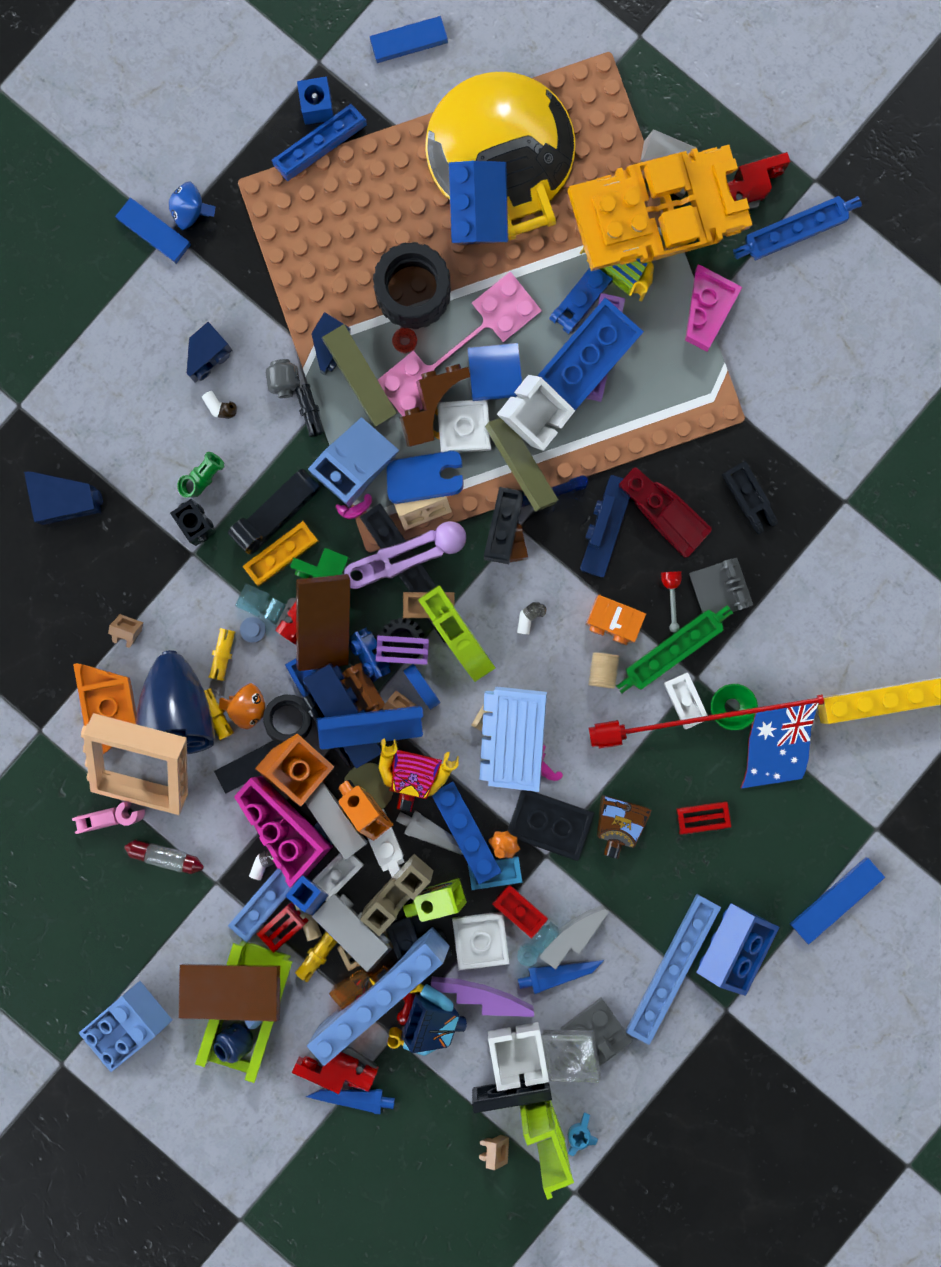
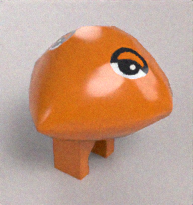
[219,683,266,729]

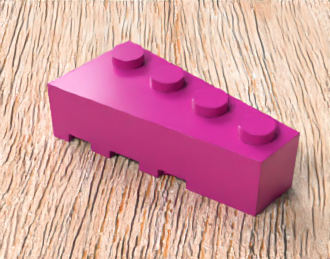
[234,776,333,888]

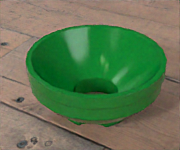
[710,684,758,730]

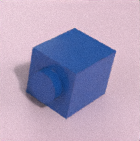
[286,875,329,916]

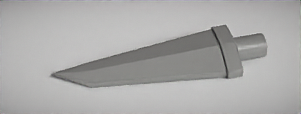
[396,811,463,855]

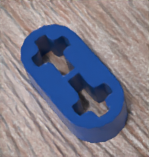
[403,664,441,710]

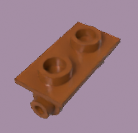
[342,663,385,712]

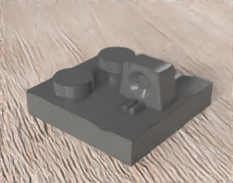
[561,997,633,1072]

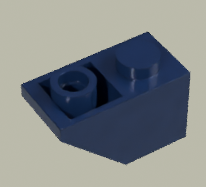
[311,312,353,375]
[186,322,233,383]

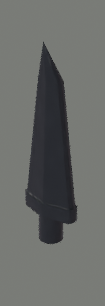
[302,693,352,770]

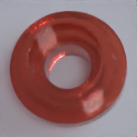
[392,328,418,354]

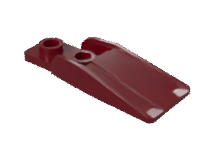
[619,467,712,558]

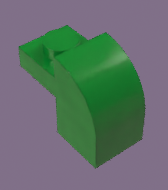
[290,548,351,579]

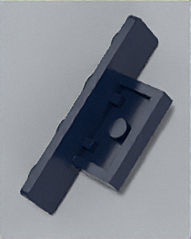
[580,475,630,578]

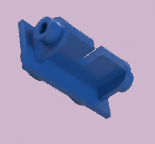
[349,628,391,682]

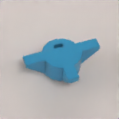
[567,1112,598,1156]

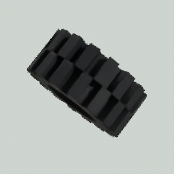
[379,618,425,664]

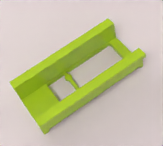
[195,940,293,1083]
[520,1100,574,1200]

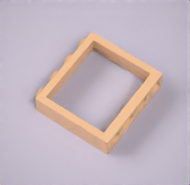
[81,713,188,815]

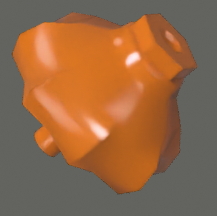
[489,831,520,859]

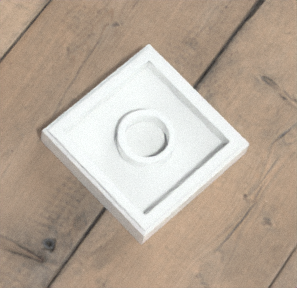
[437,400,491,453]
[452,912,509,971]

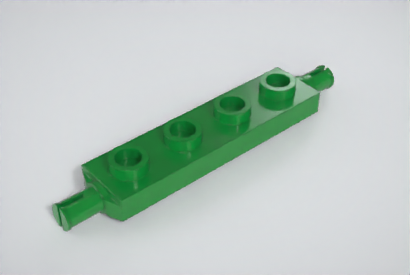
[616,605,733,694]

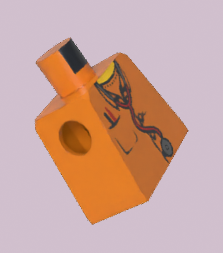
[338,780,393,841]

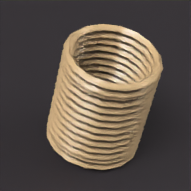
[589,652,619,689]

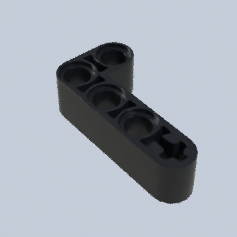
[228,469,321,555]

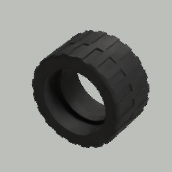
[373,242,451,329]

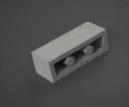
[312,894,392,972]

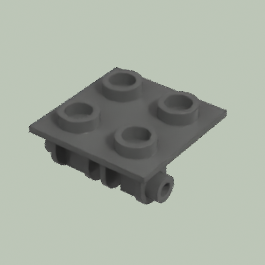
[689,558,753,614]

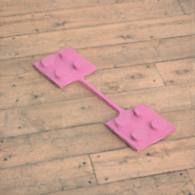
[378,272,542,417]

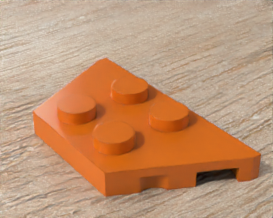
[73,663,137,755]

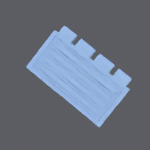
[479,687,547,792]

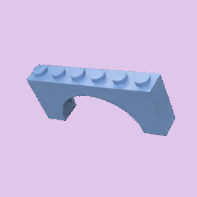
[307,927,450,1066]

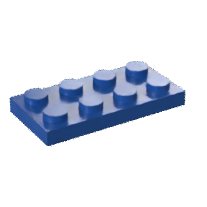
[537,298,644,410]

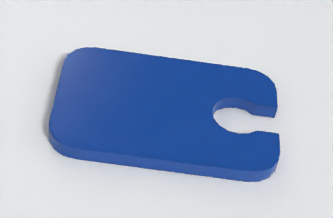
[387,451,464,504]

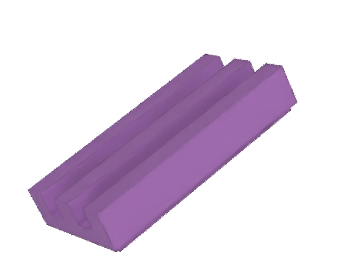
[376,636,429,665]

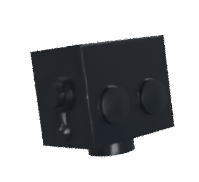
[170,499,216,546]

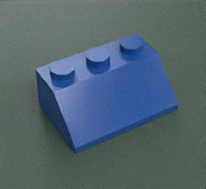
[449,161,508,245]
[696,903,780,996]

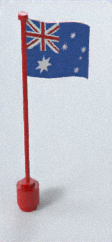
[588,694,824,788]

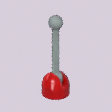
[661,571,682,632]

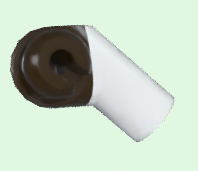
[202,391,237,419]

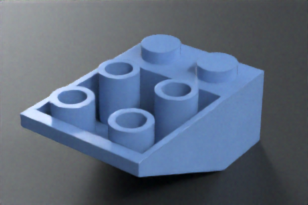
[308,417,399,507]
[79,981,172,1072]

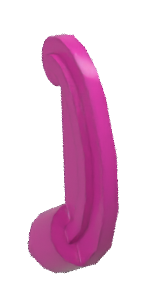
[336,494,372,519]
[541,745,563,781]

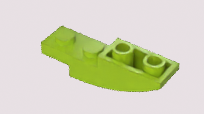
[418,585,496,682]

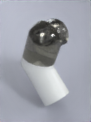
[517,602,547,635]
[249,850,275,880]

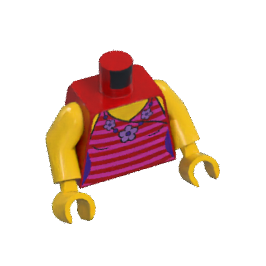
[379,739,459,812]

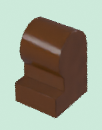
[509,523,528,563]

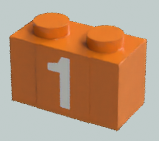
[585,595,646,645]

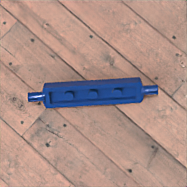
[733,196,862,261]

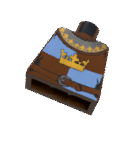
[597,795,651,859]

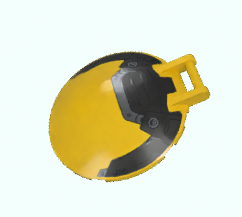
[426,72,575,241]

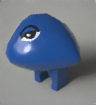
[169,181,216,230]

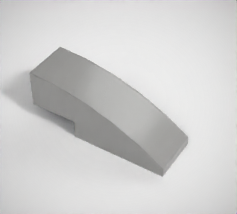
[305,781,368,860]
[538,905,609,969]

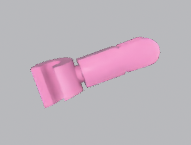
[72,801,145,834]

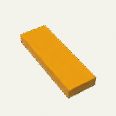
[243,521,319,587]

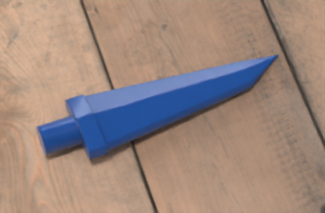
[518,960,604,994]
[306,1089,395,1114]

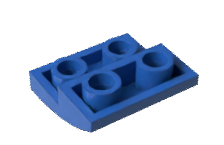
[468,343,522,401]

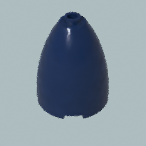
[136,650,215,755]

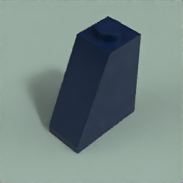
[24,471,103,525]

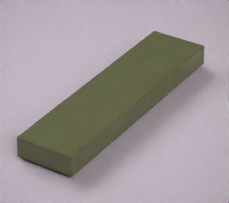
[321,324,397,427]
[485,418,558,512]

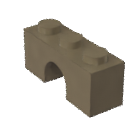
[360,854,434,936]

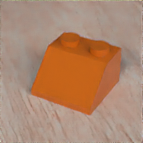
[255,734,334,806]

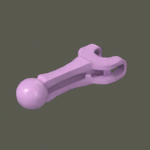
[344,521,466,589]

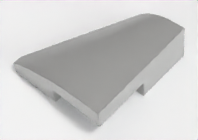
[641,129,696,198]

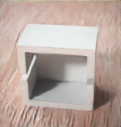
[497,375,575,451]
[488,1022,549,1091]

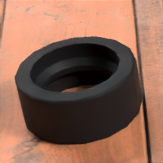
[263,694,312,744]

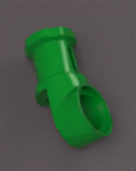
[177,452,225,498]

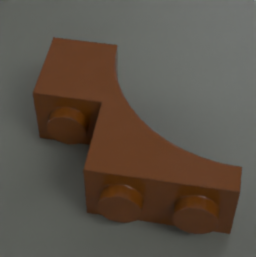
[400,364,470,447]

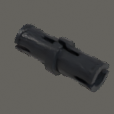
[295,384,325,437]

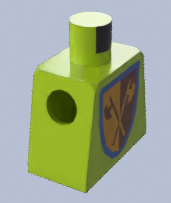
[403,878,467,922]

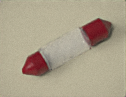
[124,840,204,874]

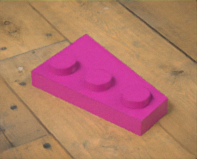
[685,264,742,352]

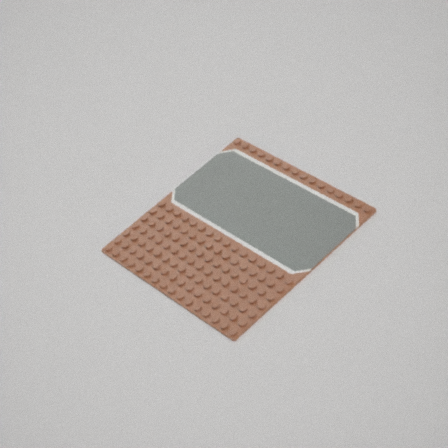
[238,52,745,553]

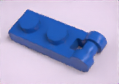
[549,268,612,334]

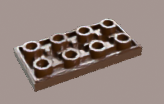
[296,574,350,671]
[179,964,280,1021]

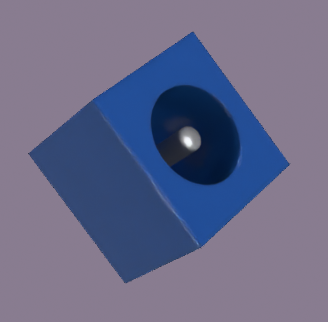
[297,77,334,125]

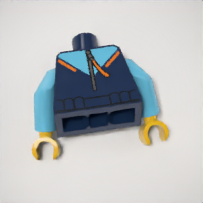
[387,983,467,1056]

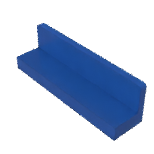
[316,706,423,749]

